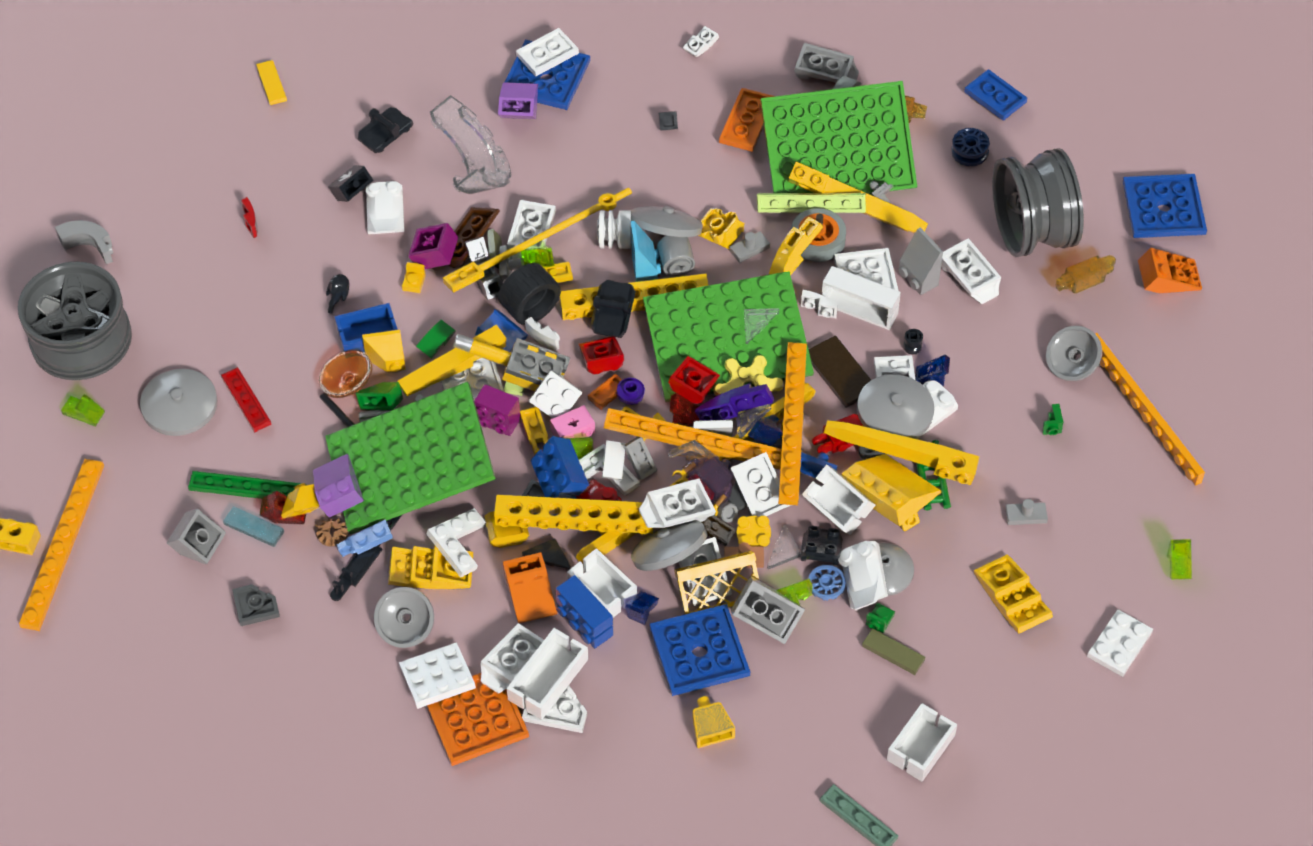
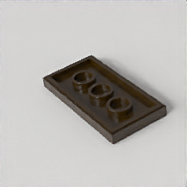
[808,335,871,408]

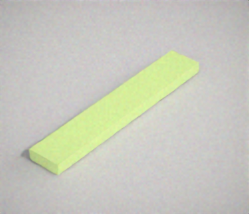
[757,193,866,213]

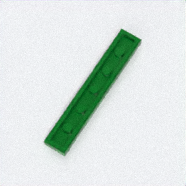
[188,471,307,502]

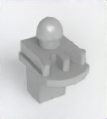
[870,181,894,204]

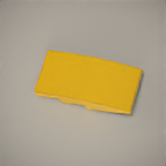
[388,546,473,589]
[974,554,1053,634]

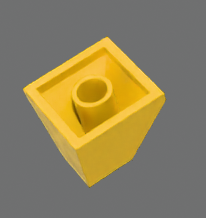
[362,330,406,372]

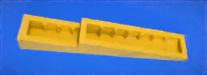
[397,325,506,397]

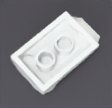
[366,181,404,234]
[507,200,556,264]
[941,238,1001,304]
[914,380,958,439]
[639,479,716,528]
[838,541,888,610]
[480,623,544,693]

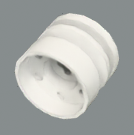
[597,210,631,249]

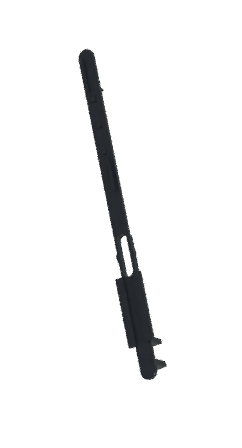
[330,515,402,601]

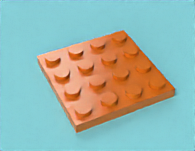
[427,673,529,766]

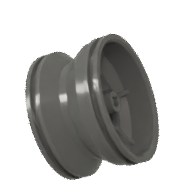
[992,148,1084,257]
[18,262,132,380]

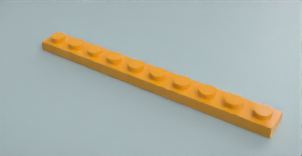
[1095,333,1205,486]
[778,342,807,505]
[604,408,781,470]
[19,459,104,631]

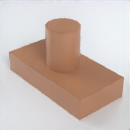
[724,542,764,568]

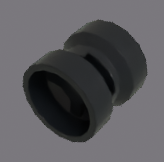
[903,328,923,355]

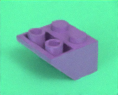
[498,83,538,119]

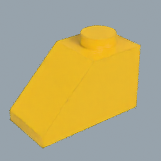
[281,483,320,519]

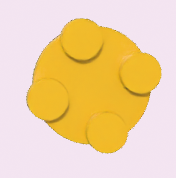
[737,516,771,547]

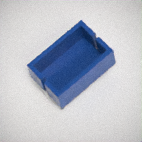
[335,303,398,358]
[530,436,589,499]
[555,575,614,649]

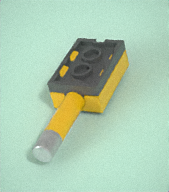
[453,334,571,391]

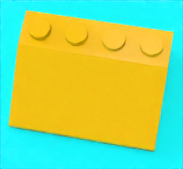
[842,454,941,526]

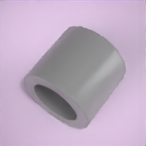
[657,236,695,277]

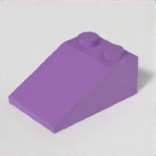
[313,454,364,518]

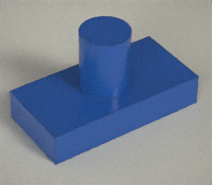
[800,452,838,478]

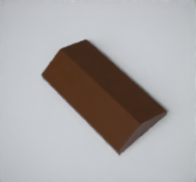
[448,207,500,268]

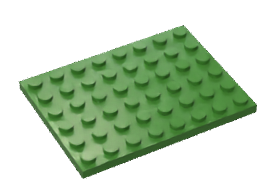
[760,81,917,194]
[643,271,814,402]
[325,382,496,534]

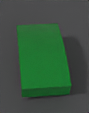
[416,320,456,359]

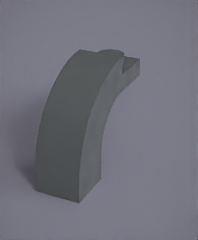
[465,236,502,300]

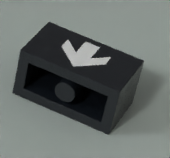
[328,165,373,202]

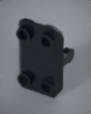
[357,107,414,153]
[591,280,636,338]
[800,526,843,565]

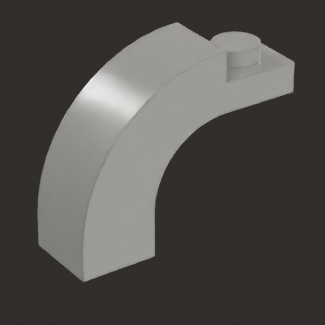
[55,220,113,264]

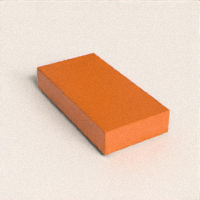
[588,374,622,410]

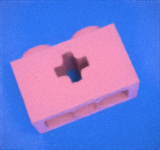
[550,405,595,444]

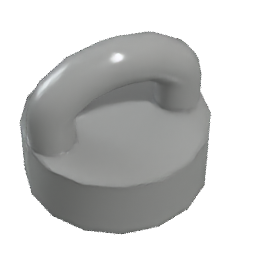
[718,501,738,522]

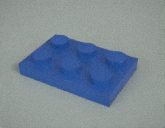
[964,69,1028,121]

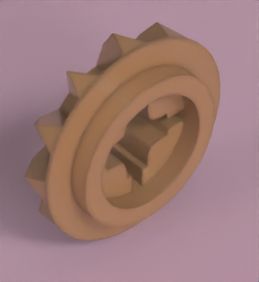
[316,518,348,547]

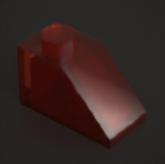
[259,491,306,524]

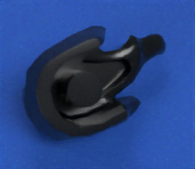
[326,274,350,313]

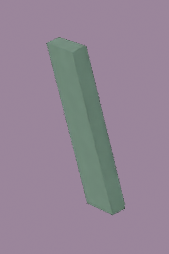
[820,784,899,846]

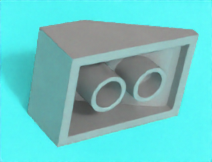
[899,227,943,295]
[731,576,805,644]

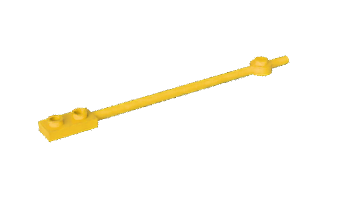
[443,187,632,293]

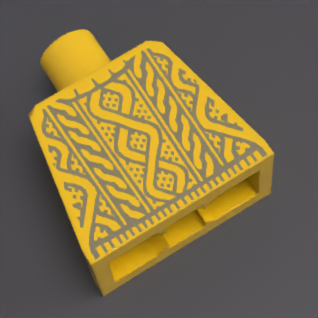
[693,696,735,748]

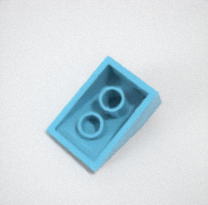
[631,221,661,282]

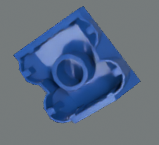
[475,309,528,352]

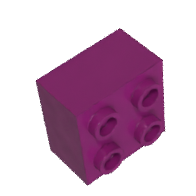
[408,223,458,269]
[474,384,521,436]

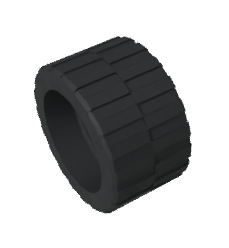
[498,263,561,325]

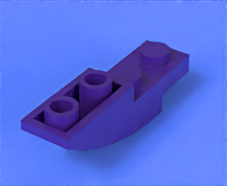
[695,384,774,421]

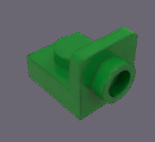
[1042,404,1064,435]
[866,603,895,633]

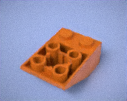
[1138,248,1202,293]
[503,552,557,624]

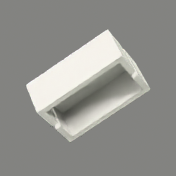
[802,465,876,535]
[567,548,637,618]
[887,703,957,782]

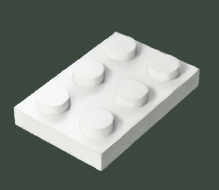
[516,28,579,76]
[730,452,791,517]
[1087,610,1153,677]

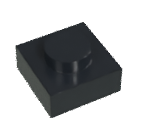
[659,111,678,131]

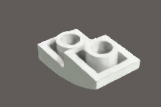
[683,26,719,57]
[801,290,838,318]
[525,317,560,351]
[602,440,626,480]

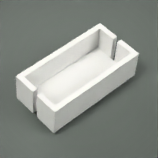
[822,266,901,330]
[507,628,588,720]

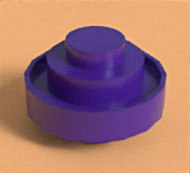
[617,378,645,405]

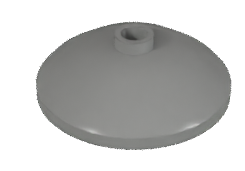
[1046,326,1102,381]
[878,542,914,596]
[374,587,434,648]

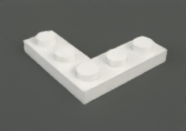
[579,444,640,496]
[426,508,486,578]

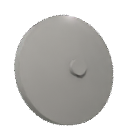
[631,206,703,237]
[140,369,218,436]
[857,374,934,439]
[631,520,707,571]

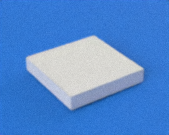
[693,420,733,437]

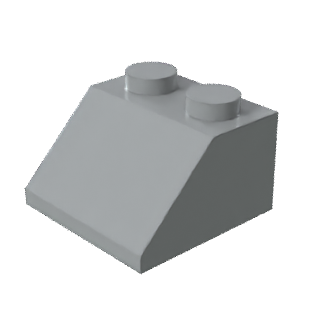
[167,509,226,564]

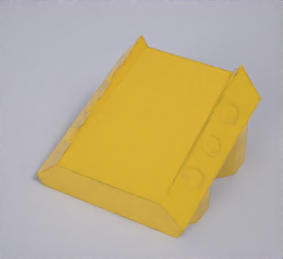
[698,208,745,249]
[484,511,529,548]

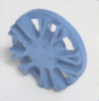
[808,565,846,601]

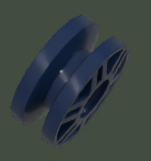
[951,128,990,166]

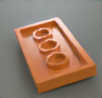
[719,88,775,152]

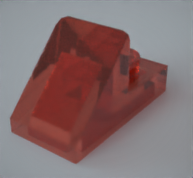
[670,393,700,426]

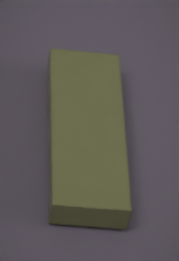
[862,628,925,675]

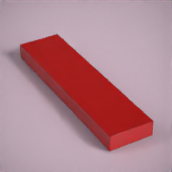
[221,367,272,433]

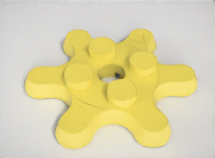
[713,355,784,420]

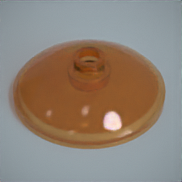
[319,350,372,398]

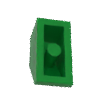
[356,382,404,410]

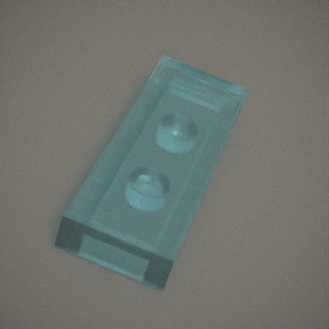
[223,506,284,547]

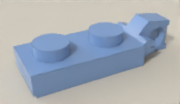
[337,520,393,557]

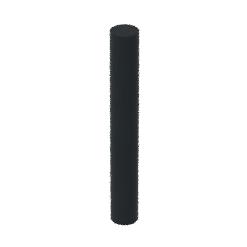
[320,393,355,427]

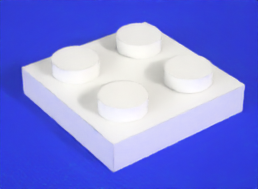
[529,370,582,418]

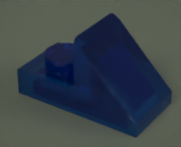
[915,354,950,386]
[748,415,783,446]
[625,591,659,625]

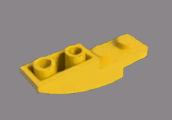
[769,217,823,275]

